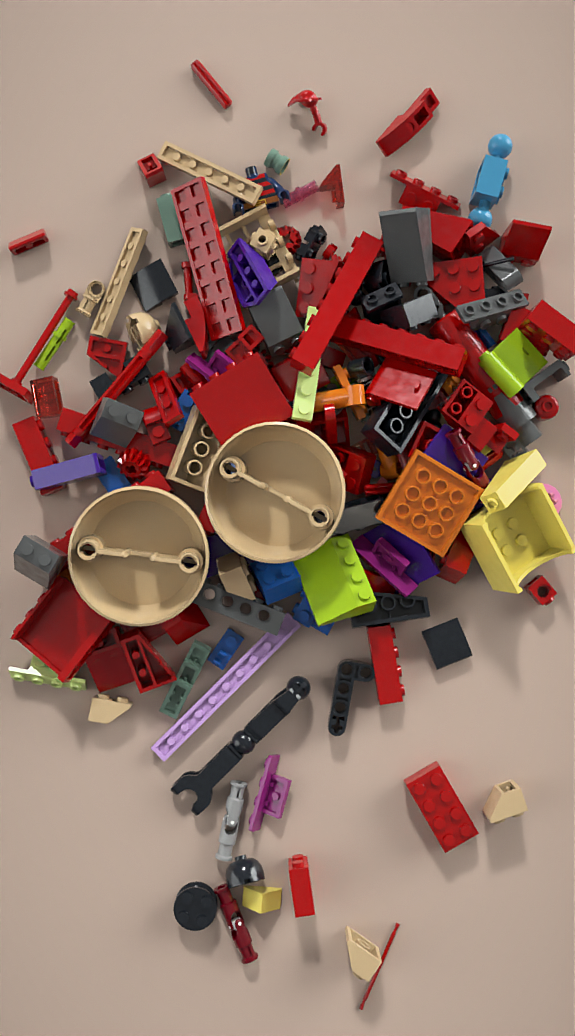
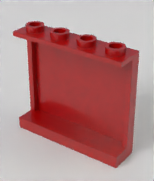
[189,350,293,446]
[11,576,116,683]

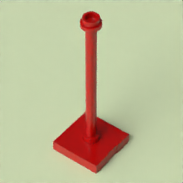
[0,289,78,405]

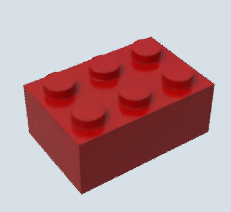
[519,299,575,361]

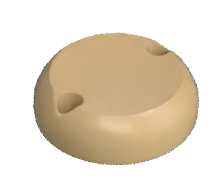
[204,422,346,564]
[68,486,210,626]

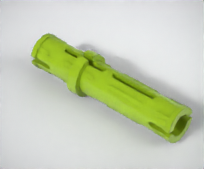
[33,317,75,371]

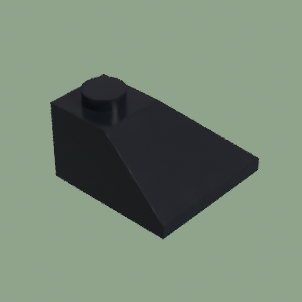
[165,302,195,354]

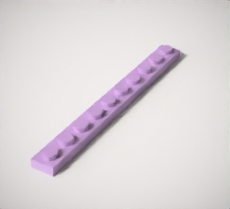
[151,612,301,761]

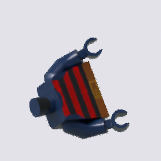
[232,166,291,216]

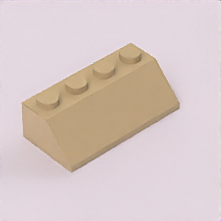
[165,405,222,493]

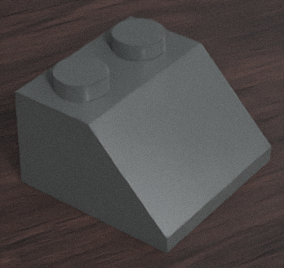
[89,397,144,448]

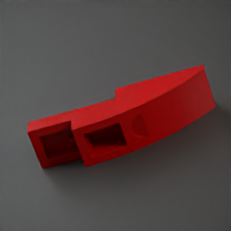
[376,88,440,157]

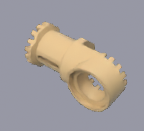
[75,280,106,318]

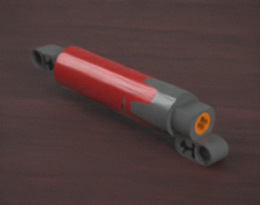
[414,285,542,459]

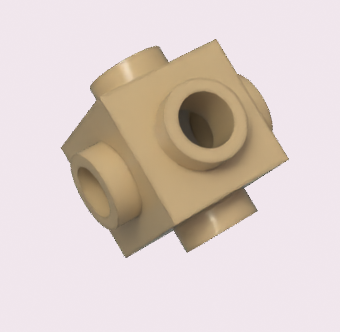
[249,228,278,260]

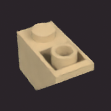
[88,693,133,724]

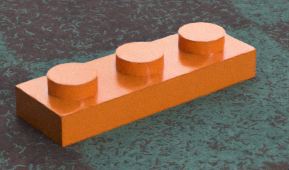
[332,364,367,422]

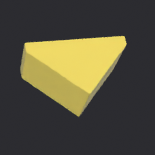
[242,885,282,914]

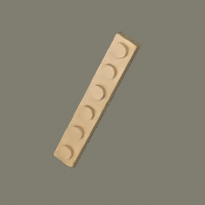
[157,141,263,206]
[90,227,148,338]

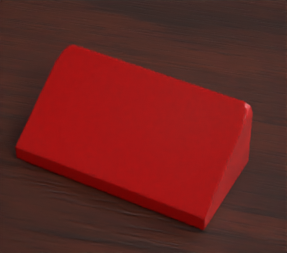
[8,229,49,256]

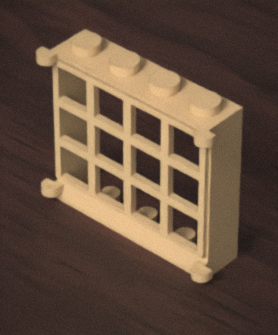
[219,203,300,312]

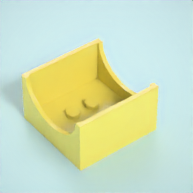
[461,483,575,594]

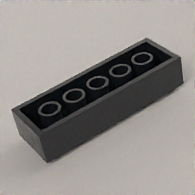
[361,369,448,457]

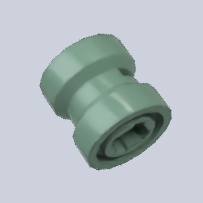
[264,148,290,175]

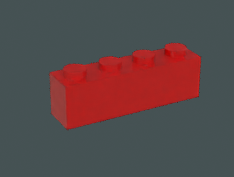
[12,416,67,496]
[366,623,405,705]

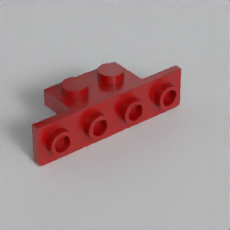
[390,169,461,212]

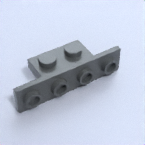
[455,289,529,331]

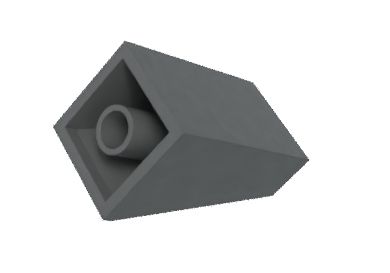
[379,207,434,287]

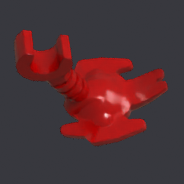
[288,90,327,136]

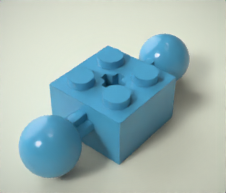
[468,134,513,227]

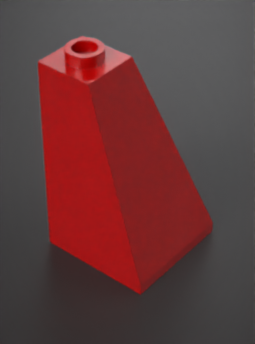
[402,206,474,261]

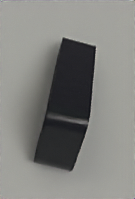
[328,659,375,736]

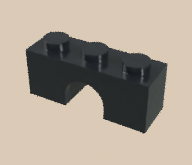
[89,356,152,401]

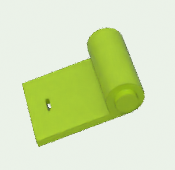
[478,328,548,399]

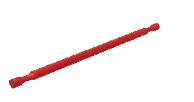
[359,923,400,1010]

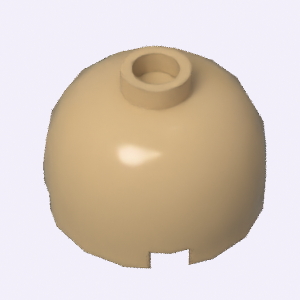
[126,312,161,351]

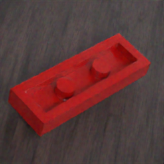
[148,370,184,427]

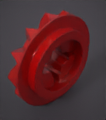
[277,225,302,255]

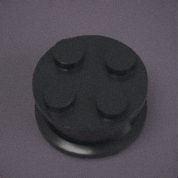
[173,881,218,931]

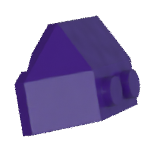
[227,238,277,308]

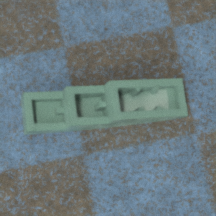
[159,639,212,719]

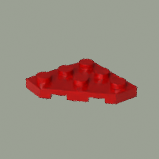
[427,256,486,307]

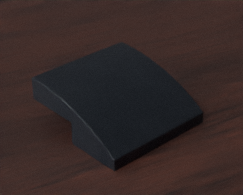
[130,258,179,313]
[422,618,473,670]

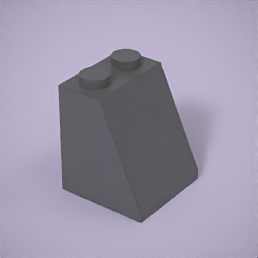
[248,285,303,357]
[13,535,68,590]

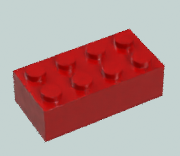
[404,761,479,853]

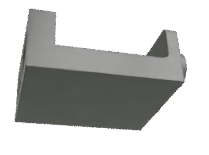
[520,359,571,404]

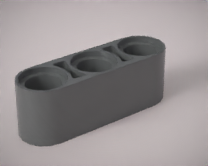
[475,245,523,292]

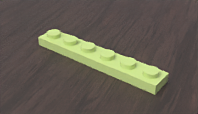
[291,306,321,423]

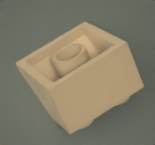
[345,926,382,982]

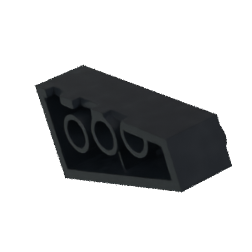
[350,592,430,629]

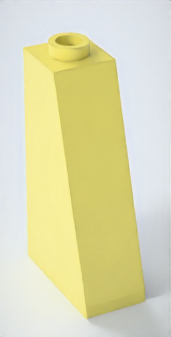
[480,449,546,514]

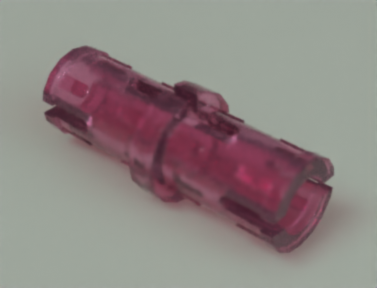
[283,180,319,209]

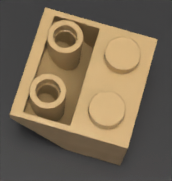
[216,551,257,600]
[482,779,528,824]

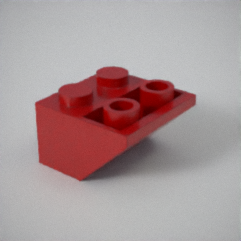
[441,379,494,436]

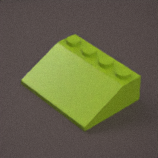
[292,533,377,627]

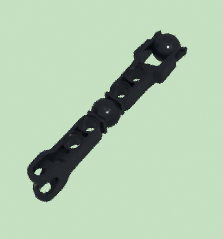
[171,676,311,816]

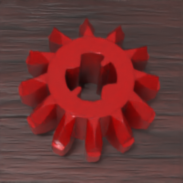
[117,447,151,481]

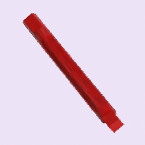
[65,329,168,448]

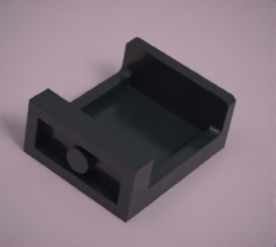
[360,282,403,325]

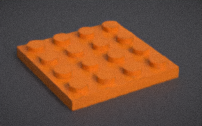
[375,449,484,557]

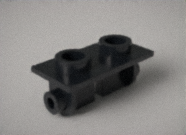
[295,225,327,262]

